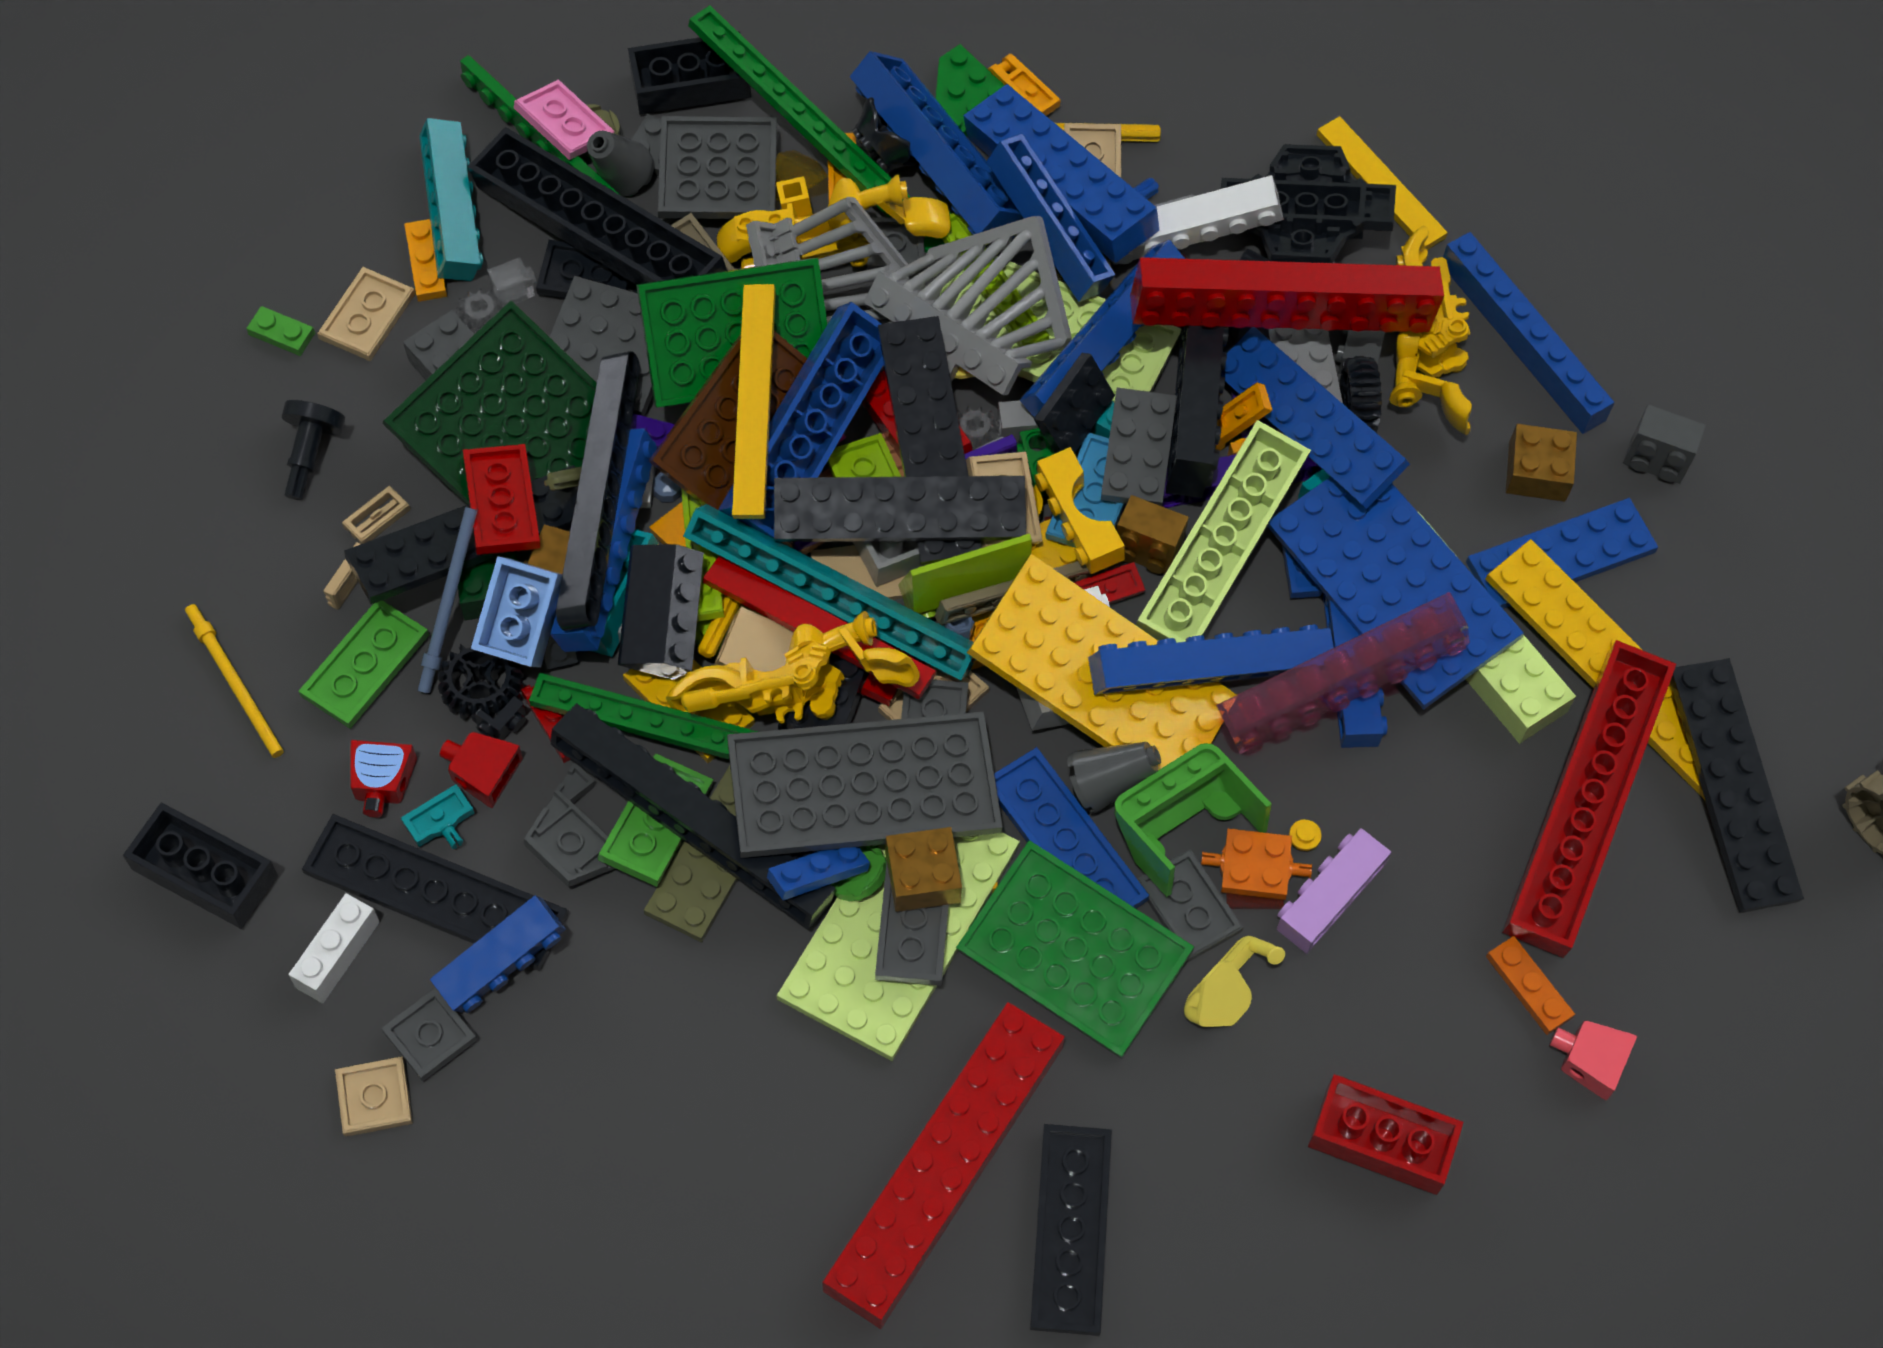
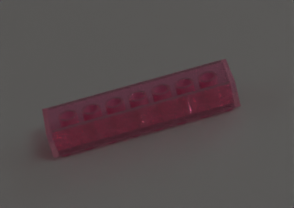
[1216,592,1470,754]

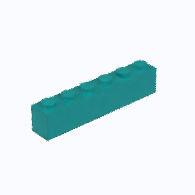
[419,118,483,281]

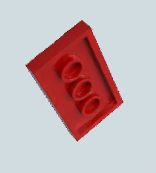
[463,444,540,555]

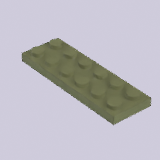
[644,765,738,943]

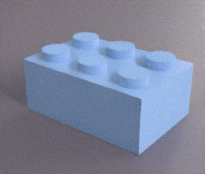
[471,556,562,667]

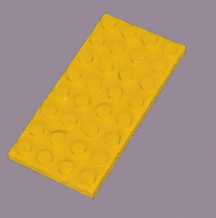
[967,554,1238,770]

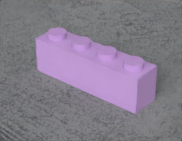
[1276,828,1392,954]

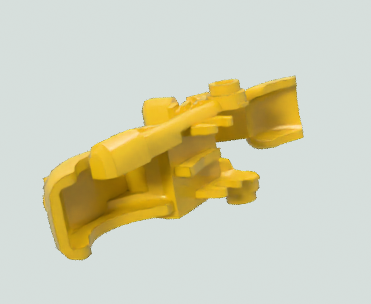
[717,174,951,269]
[1389,226,1472,435]
[666,611,920,724]

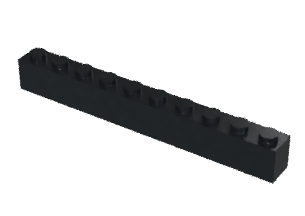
[550,703,836,930]

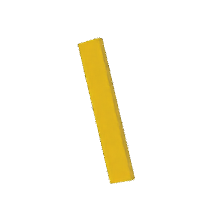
[1316,116,1448,250]

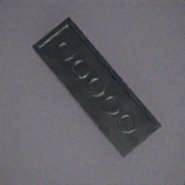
[1030,1124,1112,1336]

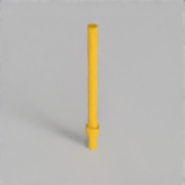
[185,604,284,758]

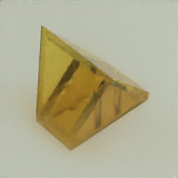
[776,150,828,201]

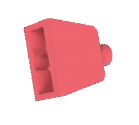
[1550,1021,1637,1101]

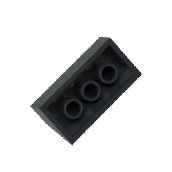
[618,544,704,680]

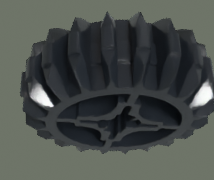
[1340,356,1382,432]
[438,640,524,723]

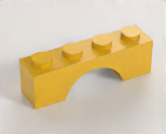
[1034,447,1125,574]

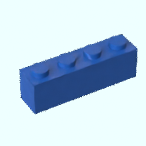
[430,895,566,1013]

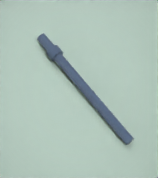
[418,507,478,693]

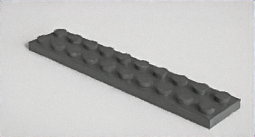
[875,680,969,986]

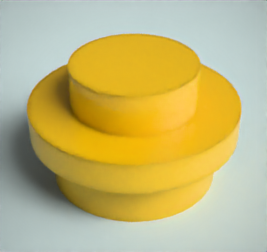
[1289,819,1322,851]

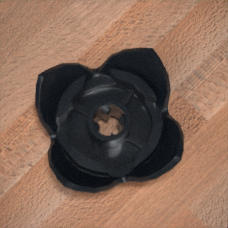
[851,97,919,173]

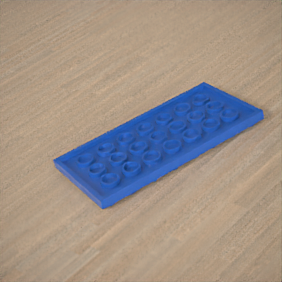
[1267,477,1524,710]

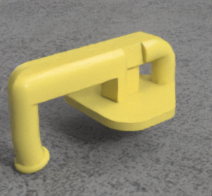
[1184,936,1285,1027]

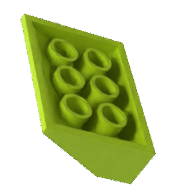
[898,533,1032,619]

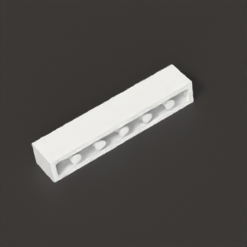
[1111,175,1283,265]

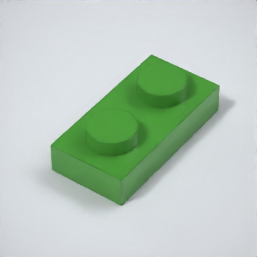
[246,306,315,356]

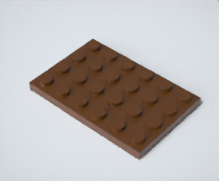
[648,331,807,510]

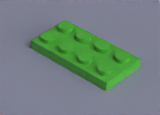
[298,600,429,729]
[598,753,714,887]

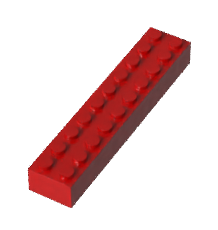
[1130,257,1444,333]
[1502,640,1676,958]
[822,1002,1065,1329]

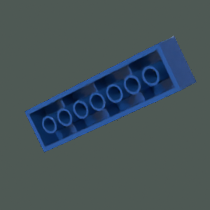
[850,51,1024,239]
[963,84,1160,263]
[718,302,884,538]

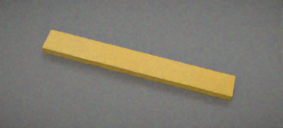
[732,284,776,519]

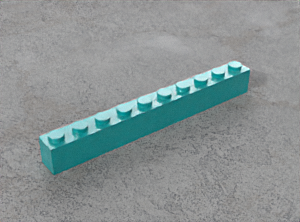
[683,504,976,680]

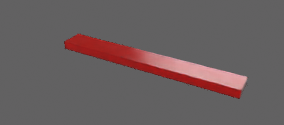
[703,555,936,700]

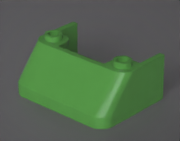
[1114,743,1272,897]

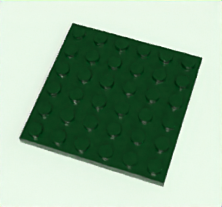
[382,300,597,553]

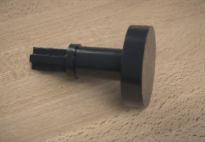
[281,400,345,500]

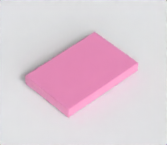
[514,79,614,160]

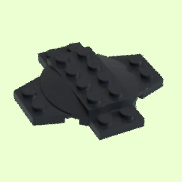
[1220,144,1396,263]

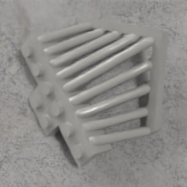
[746,197,926,372]
[864,216,1072,395]

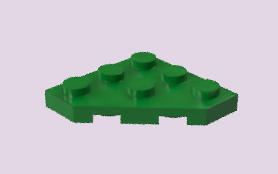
[936,44,1005,137]

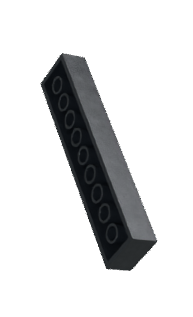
[468,127,728,285]

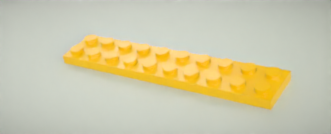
[1485,539,1706,801]

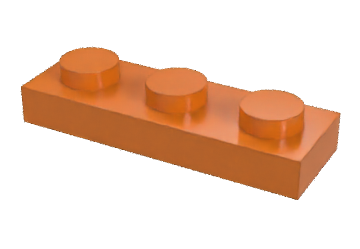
[1486,936,1575,1035]

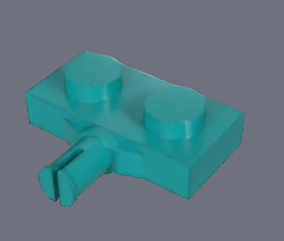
[401,784,475,849]

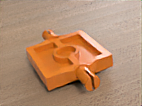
[1201,828,1312,900]

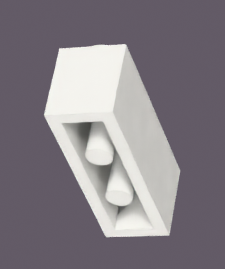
[288,893,380,1003]

